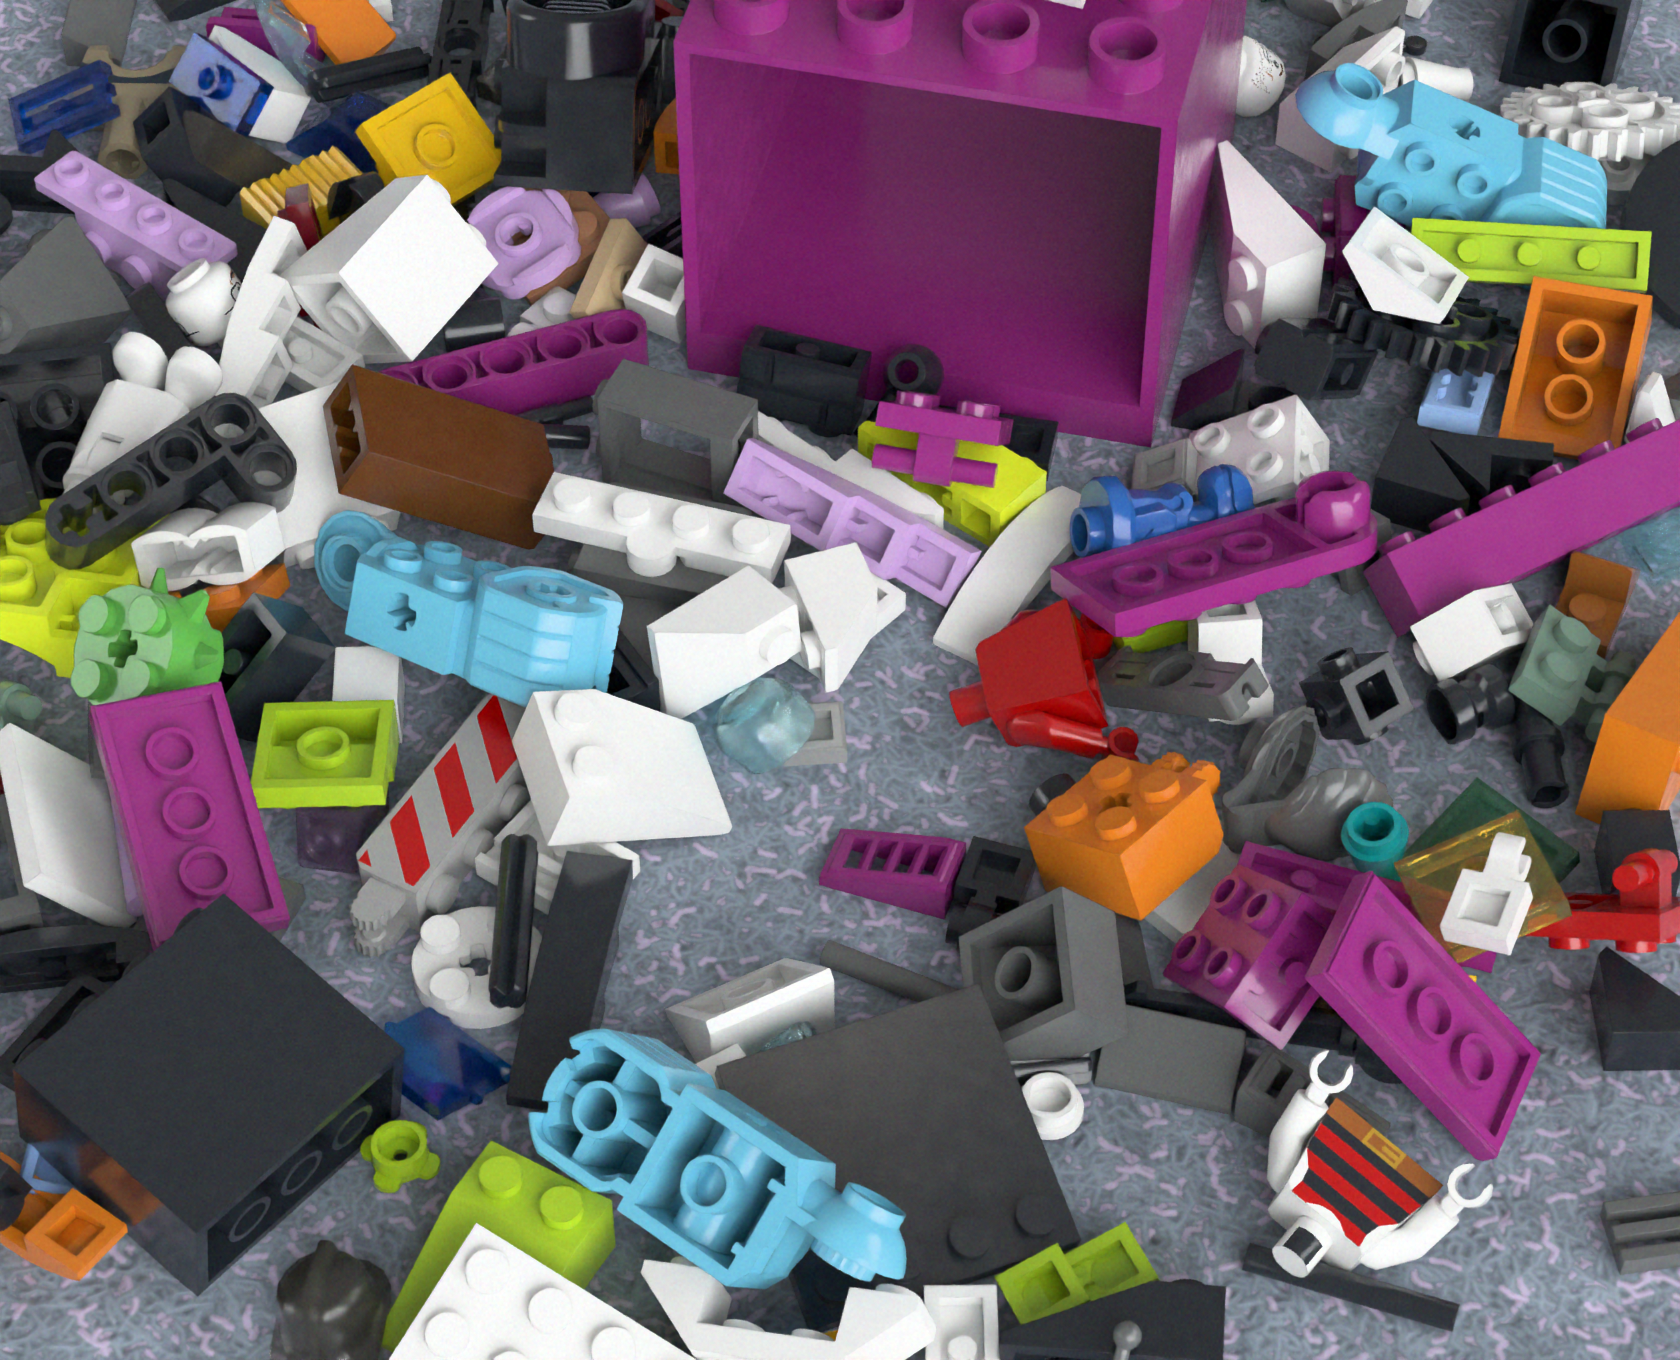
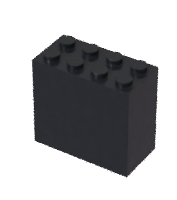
[13,893,405,1296]

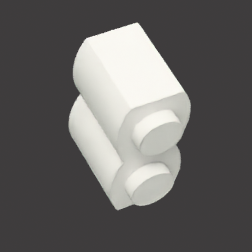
[131,502,285,591]

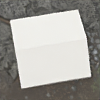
[1342,206,1469,324]

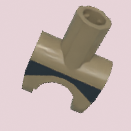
[74,45,196,179]

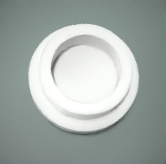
[1021,1072,1084,1140]

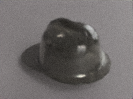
[269,1240,392,1360]

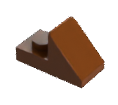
[1555,550,1641,660]

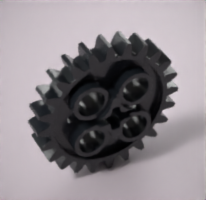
[1326,273,1520,377]

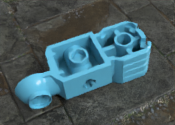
[1295,63,1607,291]
[314,510,623,707]
[528,1029,907,1289]

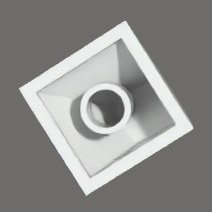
[647,565,802,719]

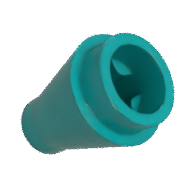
[1341,802,1409,882]

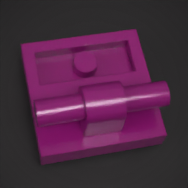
[872,390,1014,488]

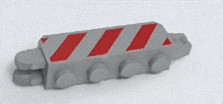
[349,693,531,958]

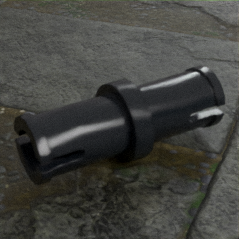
[1511,693,1570,808]

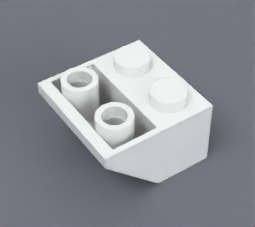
[1275,26,1405,173]

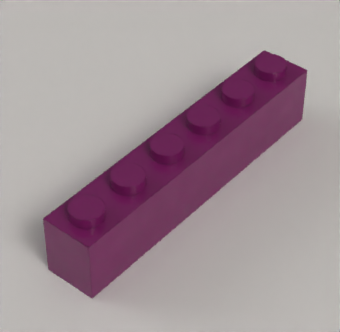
[1363,418,1680,638]

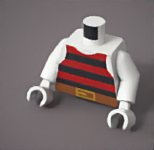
[1267,1049,1493,1278]

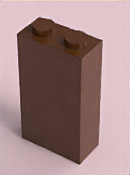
[323,364,555,550]

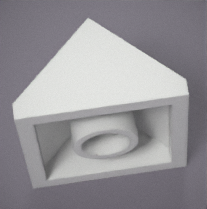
[665,958,835,1063]

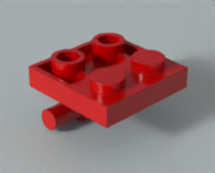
[1525,848,1680,953]

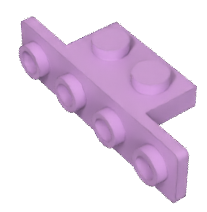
[34,151,238,301]

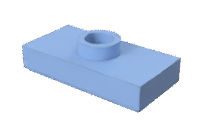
[1417,368,1495,435]

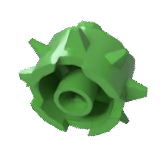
[71,568,224,706]

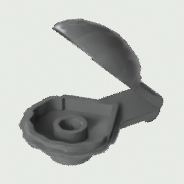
[1222,705,1394,861]

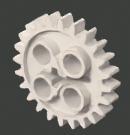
[1500,82,1680,161]

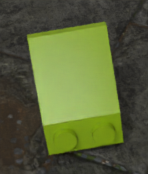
[376,1140,616,1353]

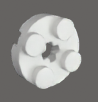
[412,906,542,1029]

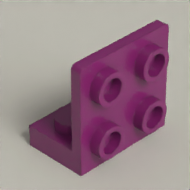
[1163,865,1334,1051]

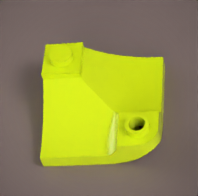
[0,498,170,678]

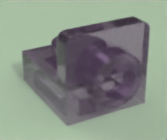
[296,788,389,874]

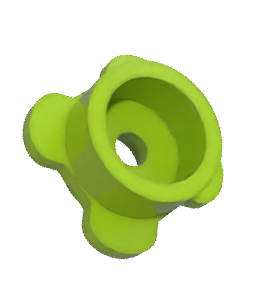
[360,1120,441,1193]

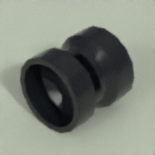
[1426,664,1515,745]

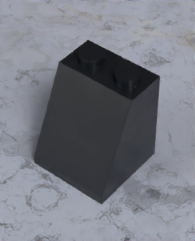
[1499,0,1643,90]

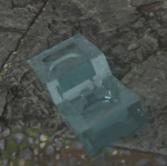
[254,0,335,108]

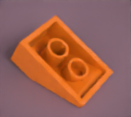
[1498,276,1653,460]

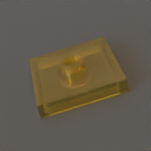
[1393,810,1572,963]

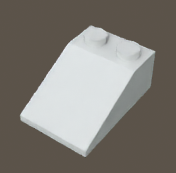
[1209,140,1326,349]
[512,689,732,846]

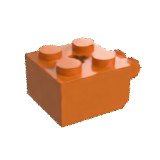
[1024,752,1224,921]

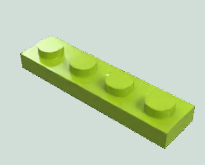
[1411,218,1652,293]

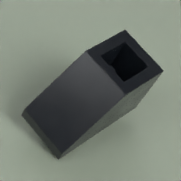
[133,86,241,207]

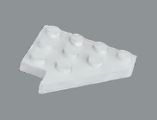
[389,1223,696,1360]

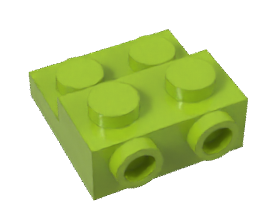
[250,700,400,809]

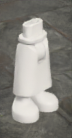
[62,332,223,515]

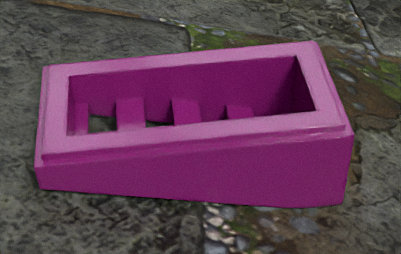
[819,828,966,920]

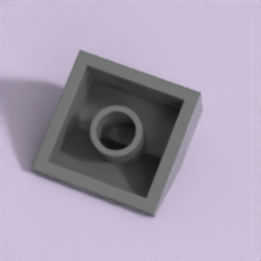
[959,886,1129,1061]

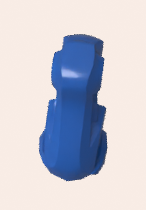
[1070,464,1255,558]

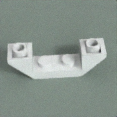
[641,1256,937,1360]

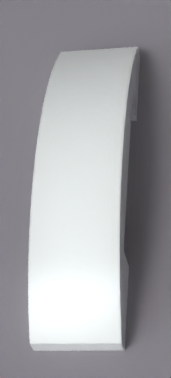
[933,486,1081,666]

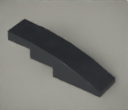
[506,851,633,1111]

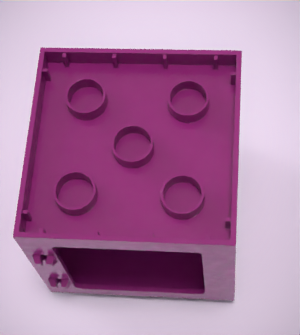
[673,0,1247,448]

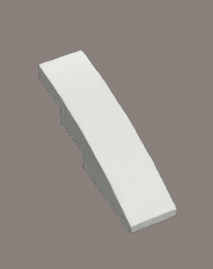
[214,216,307,438]

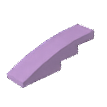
[723,438,982,608]

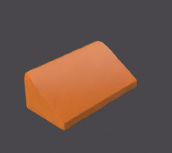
[280,0,396,65]

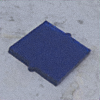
[383,1007,512,1121]

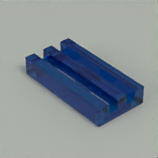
[8,60,121,154]

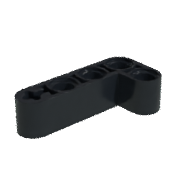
[45,393,297,569]

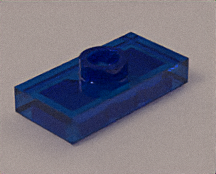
[169,32,274,137]

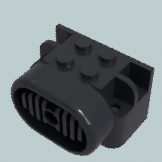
[494,0,664,194]

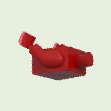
[949,598,1139,762]

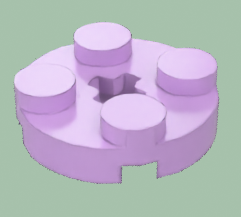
[467,187,581,300]

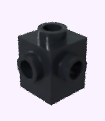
[1299,647,1414,745]

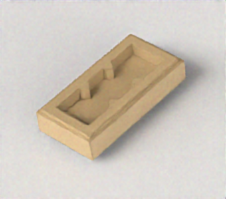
[569,218,648,319]

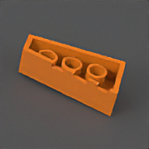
[1575,612,1680,824]

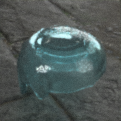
[712,677,815,774]

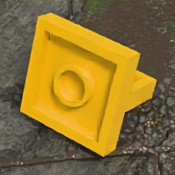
[355,72,501,207]

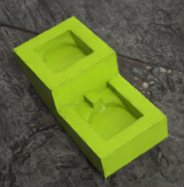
[994,1222,1160,1325]

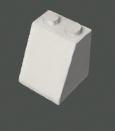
[279,175,499,364]
[228,381,400,569]

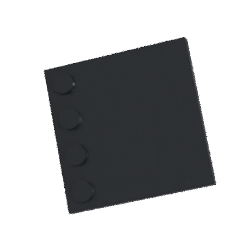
[715,983,1081,1332]

